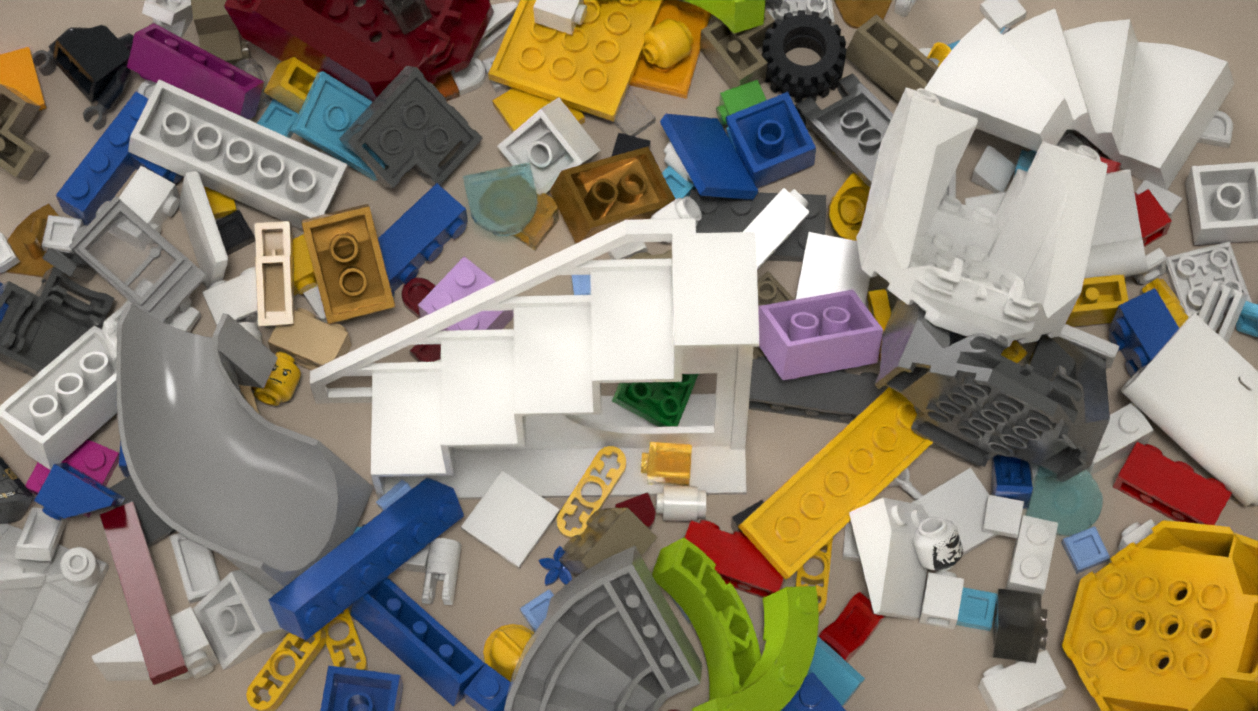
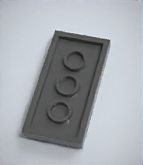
[691,190,826,262]

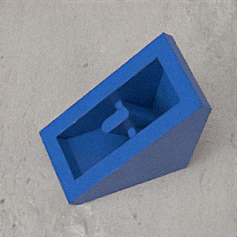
[991,454,1033,509]

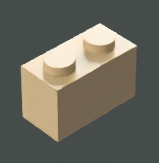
[268,308,352,371]

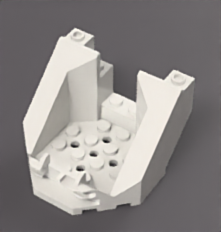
[856,87,1108,347]

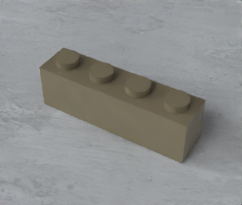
[846,14,939,102]

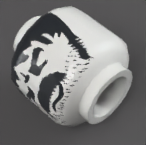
[913,517,963,571]

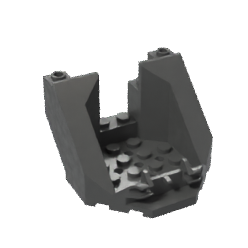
[875,298,1110,482]

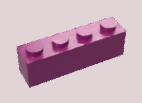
[127,23,264,120]

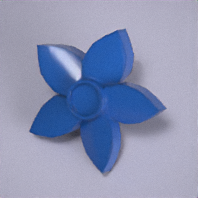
[538,546,572,586]

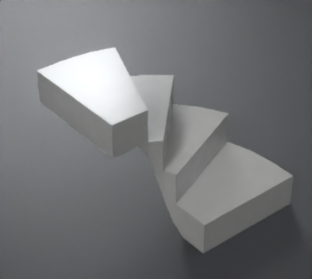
[504,546,702,711]

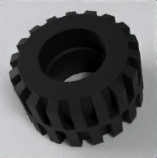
[762,10,847,103]

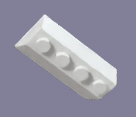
[0,325,117,470]

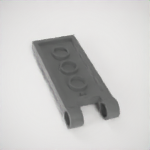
[795,74,894,188]

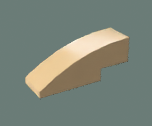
[255,221,294,326]

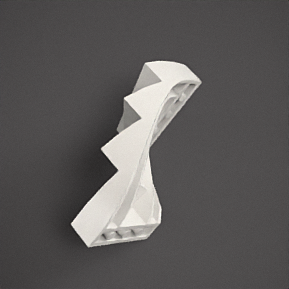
[925,8,1234,190]

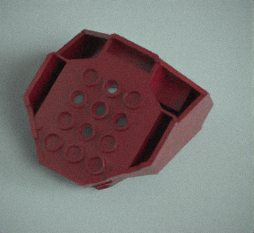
[224,0,494,102]

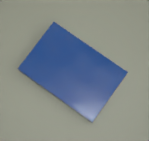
[660,113,759,200]

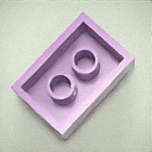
[758,289,883,380]

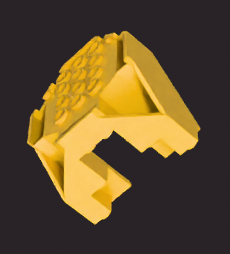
[1062,520,1258,711]

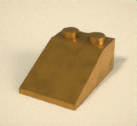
[549,146,675,243]
[301,204,395,324]

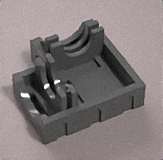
[339,66,483,189]
[0,267,115,377]

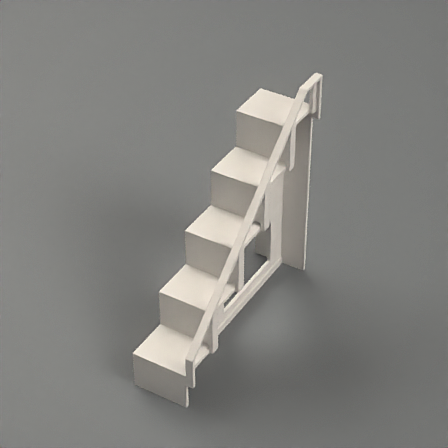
[310,219,759,500]

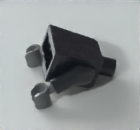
[33,25,134,130]

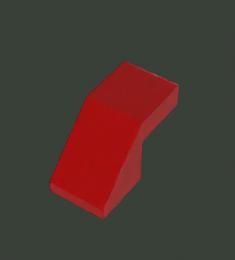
[819,592,886,662]

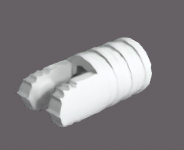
[422,538,462,605]

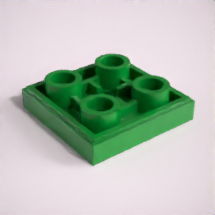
[612,374,699,427]

